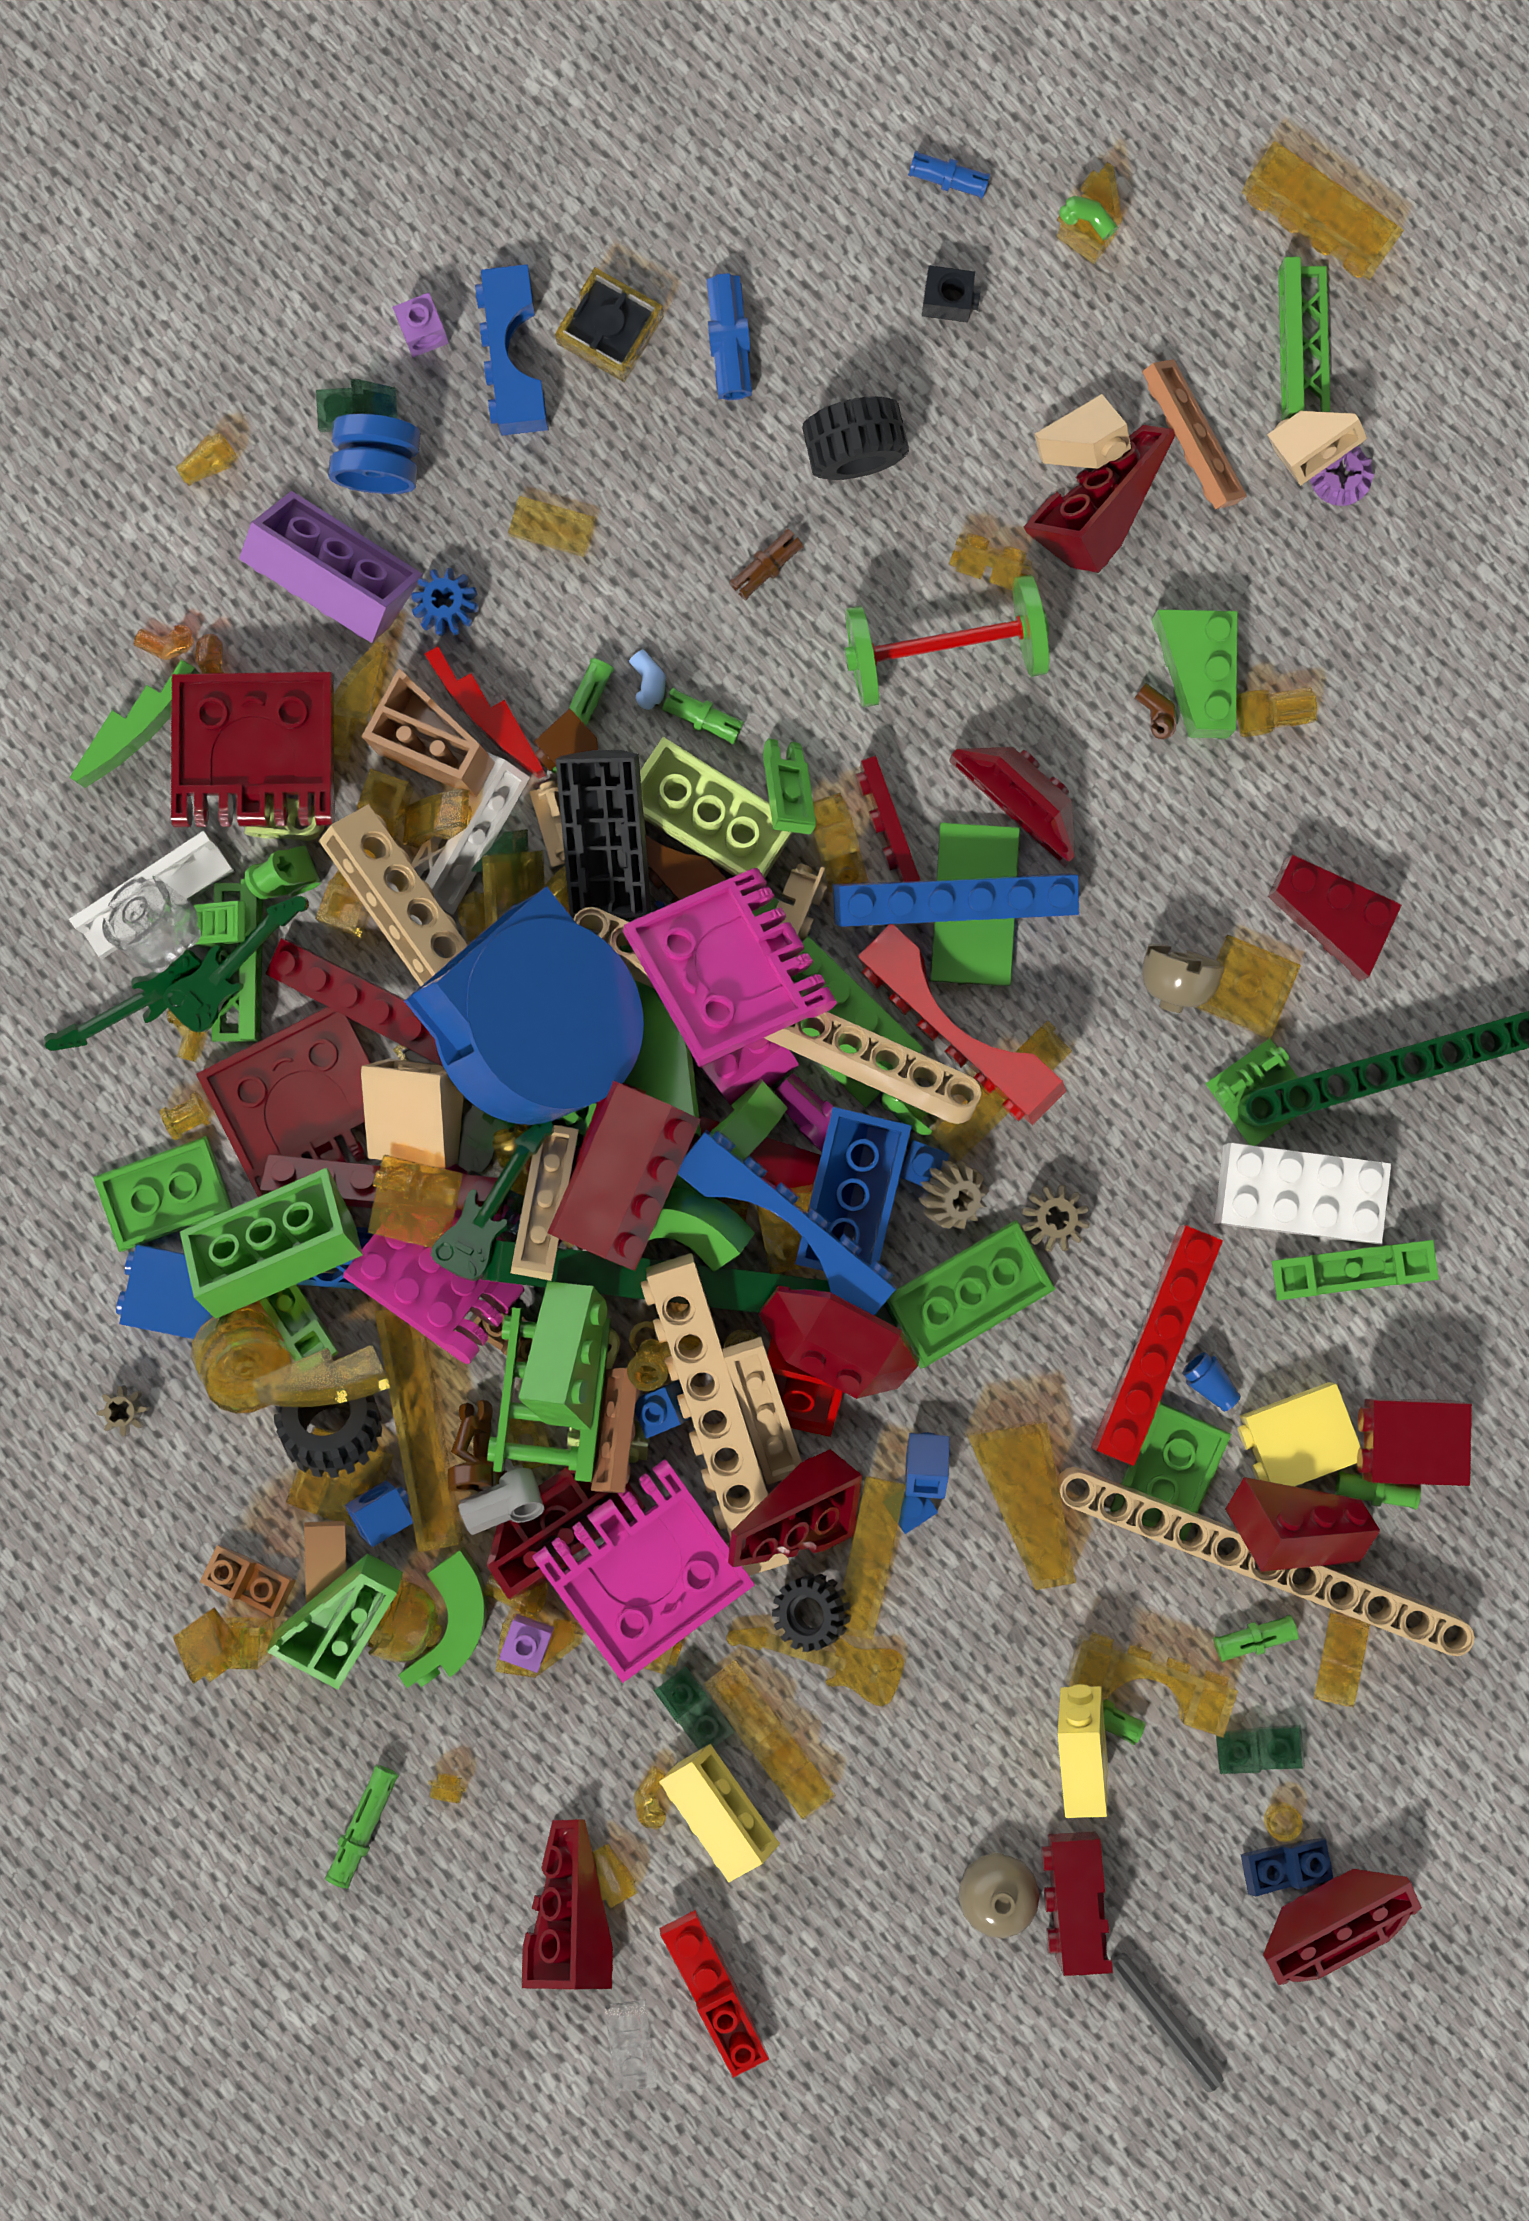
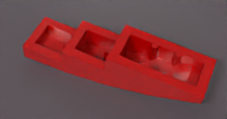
[424,646,546,779]

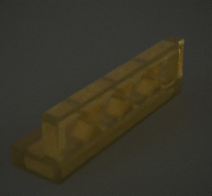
[931,1020,1072,1161]

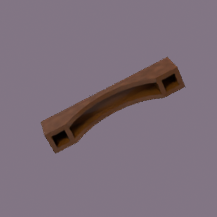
[534,708,727,903]

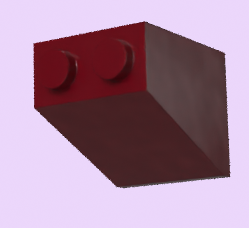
[1357,1398,1472,1486]

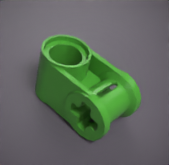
[245,846,321,899]

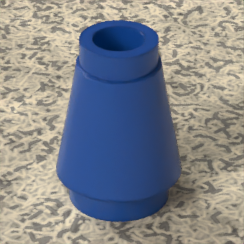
[1182,1352,1241,1412]

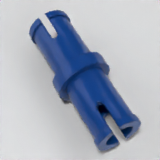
[908,150,990,199]

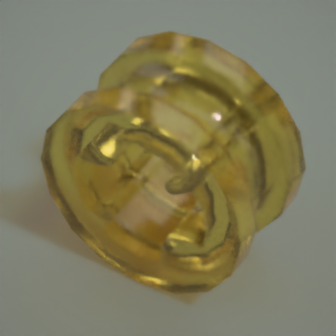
[1263,1802,1303,1842]

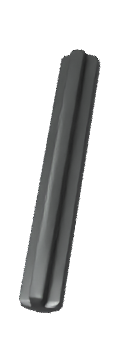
[1112,1953,1224,2093]

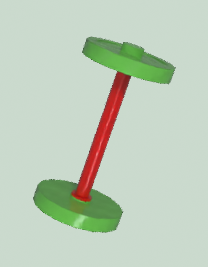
[844,574,1049,708]

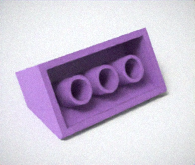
[239,491,423,643]

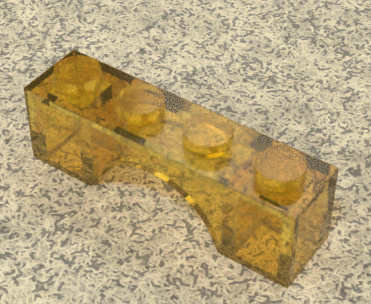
[315,769,414,938]
[1065,1631,1238,1737]

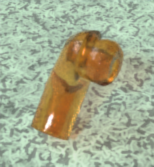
[133,624,194,660]
[195,634,224,674]

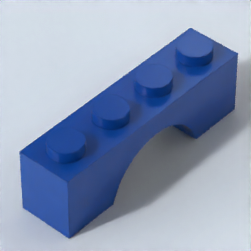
[475,264,548,436]

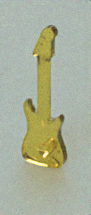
[726,1626,904,1706]

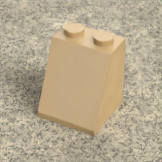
[361,1059,463,1173]

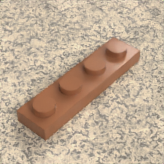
[1142,359,1247,510]

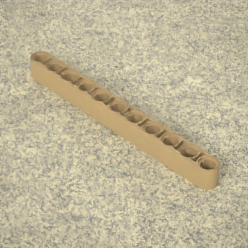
[574,907,981,1124]
[1056,1467,1475,1656]

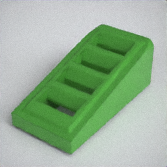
[176,901,245,948]

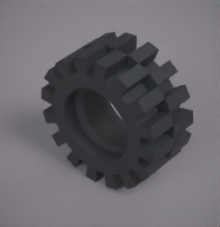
[772,1574,851,1652]

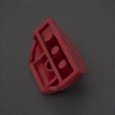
[949,747,1075,867]
[759,1286,919,1399]
[486,1466,646,1600]
[1263,1869,1422,1985]

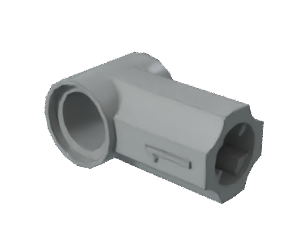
[458,1468,544,1535]

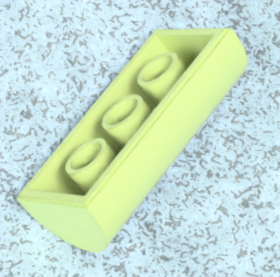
[640,737,793,878]

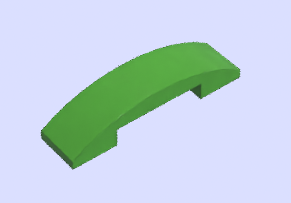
[671,1079,787,1192]
[1271,1240,1439,1301]
[259,1284,339,1376]

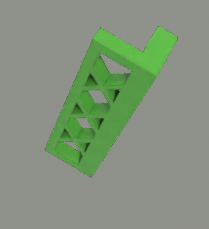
[1278,257,1330,421]
[212,879,263,1042]

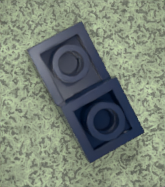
[1240,1838,1334,1897]

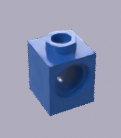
[634,1380,692,1439]
[905,1432,949,1499]
[344,1480,414,1547]

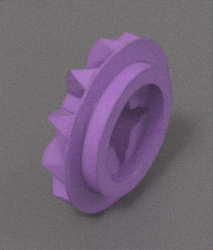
[1310,447,1374,506]

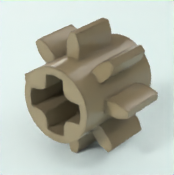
[96,1385,151,1436]

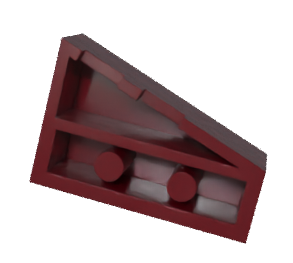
[1041,1831,1113,1976]

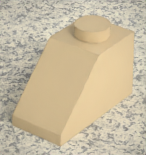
[1035,394,1131,469]
[1267,411,1367,486]

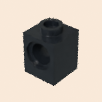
[921,265,981,323]

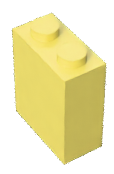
[1238,1382,1361,1487]
[1057,1684,1108,1818]

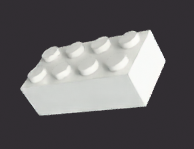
[1214,1143,1391,1244]

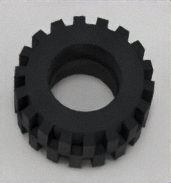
[802,396,909,480]
[274,1366,382,1478]

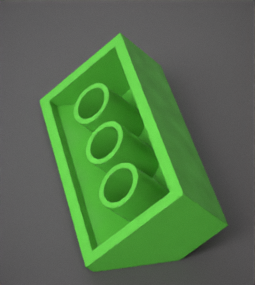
[784,936,923,1108]
[180,1168,363,1319]

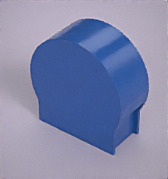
[404,886,644,1125]

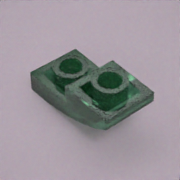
[654,1666,736,1750]
[1216,1725,1305,1774]

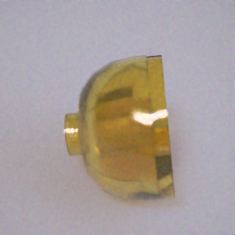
[367,1578,442,1663]

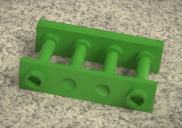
[487,1308,612,1482]

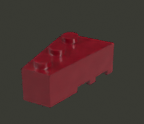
[1268,854,1402,982]
[1225,1477,1381,1572]

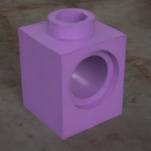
[392,292,449,358]
[499,1614,555,1673]

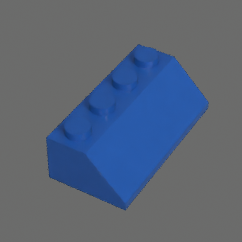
[795,1107,911,1271]

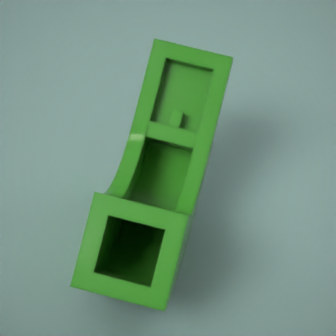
[648,1188,755,1272]
[398,1547,488,1688]

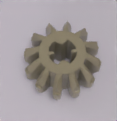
[918,1160,989,1229]
[1022,1185,1090,1252]

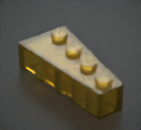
[964,1420,1076,1590]

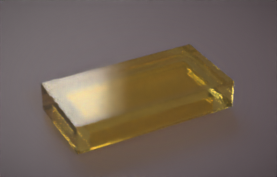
[508,496,595,557]

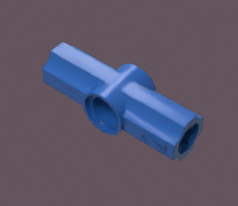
[707,273,752,401]

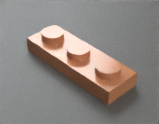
[591,1368,640,1493]

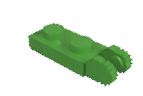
[763,738,816,835]

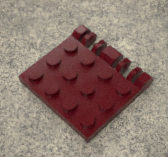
[171,672,335,827]
[196,1007,371,1197]

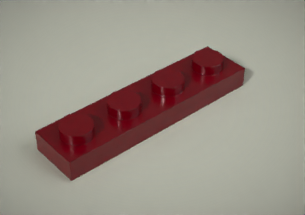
[855,755,921,882]

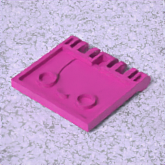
[623,868,837,1067]
[343,1164,562,1364]
[532,1459,755,1683]

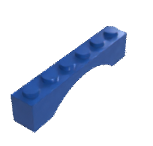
[833,873,1079,927]
[677,1130,896,1315]

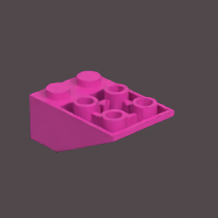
[692,1038,799,1110]

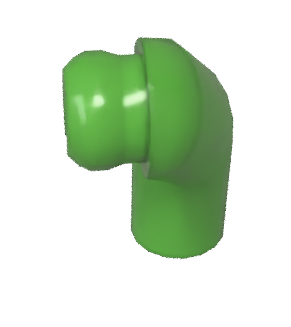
[1059,196,1119,241]

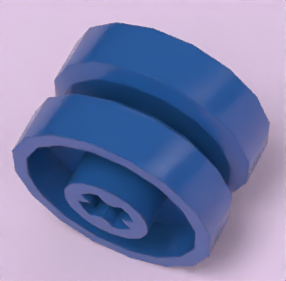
[328,414,421,494]

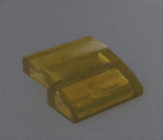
[482,850,545,929]
[286,1426,394,1528]

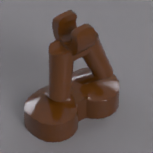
[447,1399,507,1495]

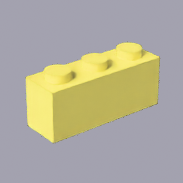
[659,1744,780,1882]

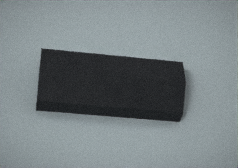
[556,750,652,918]

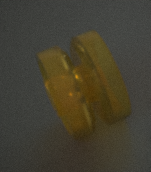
[191,1308,293,1414]

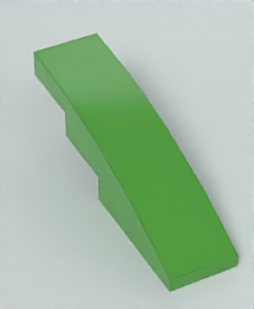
[69,659,200,788]

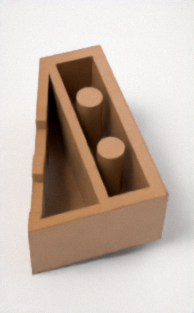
[361,668,495,797]

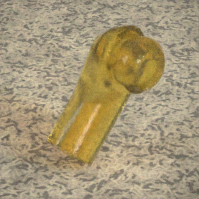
[166,1009,205,1062]

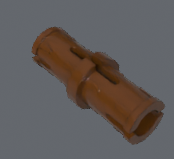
[729,528,804,601]

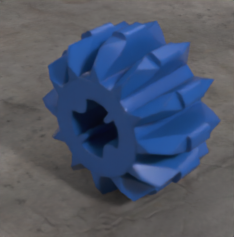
[411,568,479,637]

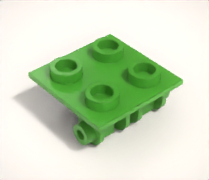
[1205,1038,1306,1146]

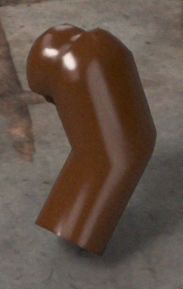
[1134,683,1177,739]

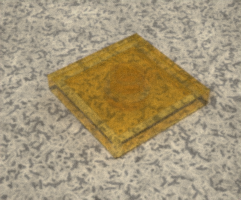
[1195,934,1301,1039]

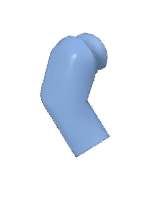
[629,649,666,710]

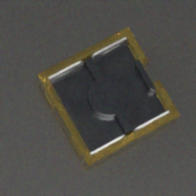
[555,267,664,383]

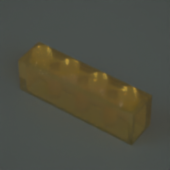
[1241,141,1404,281]

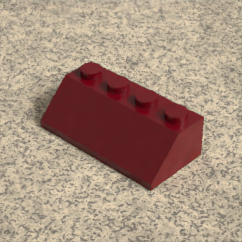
[547,1081,701,1271]

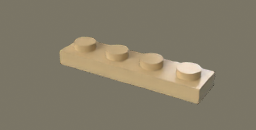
[510,1125,579,1281]
[722,1337,802,1485]

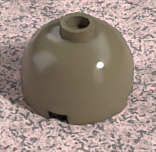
[1142,944,1225,1013]
[958,1853,1040,1939]

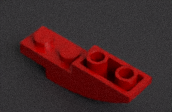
[659,1910,769,2078]

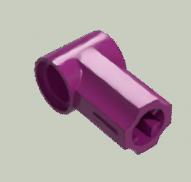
[774,1073,834,1152]

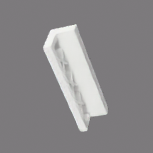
[411,752,530,915]
[69,831,235,959]

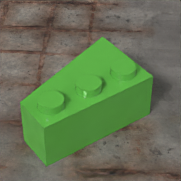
[1151,609,1237,738]
[518,1281,607,1430]
[266,1553,403,1690]

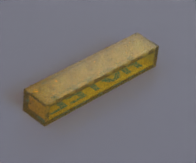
[374,1309,464,1552]

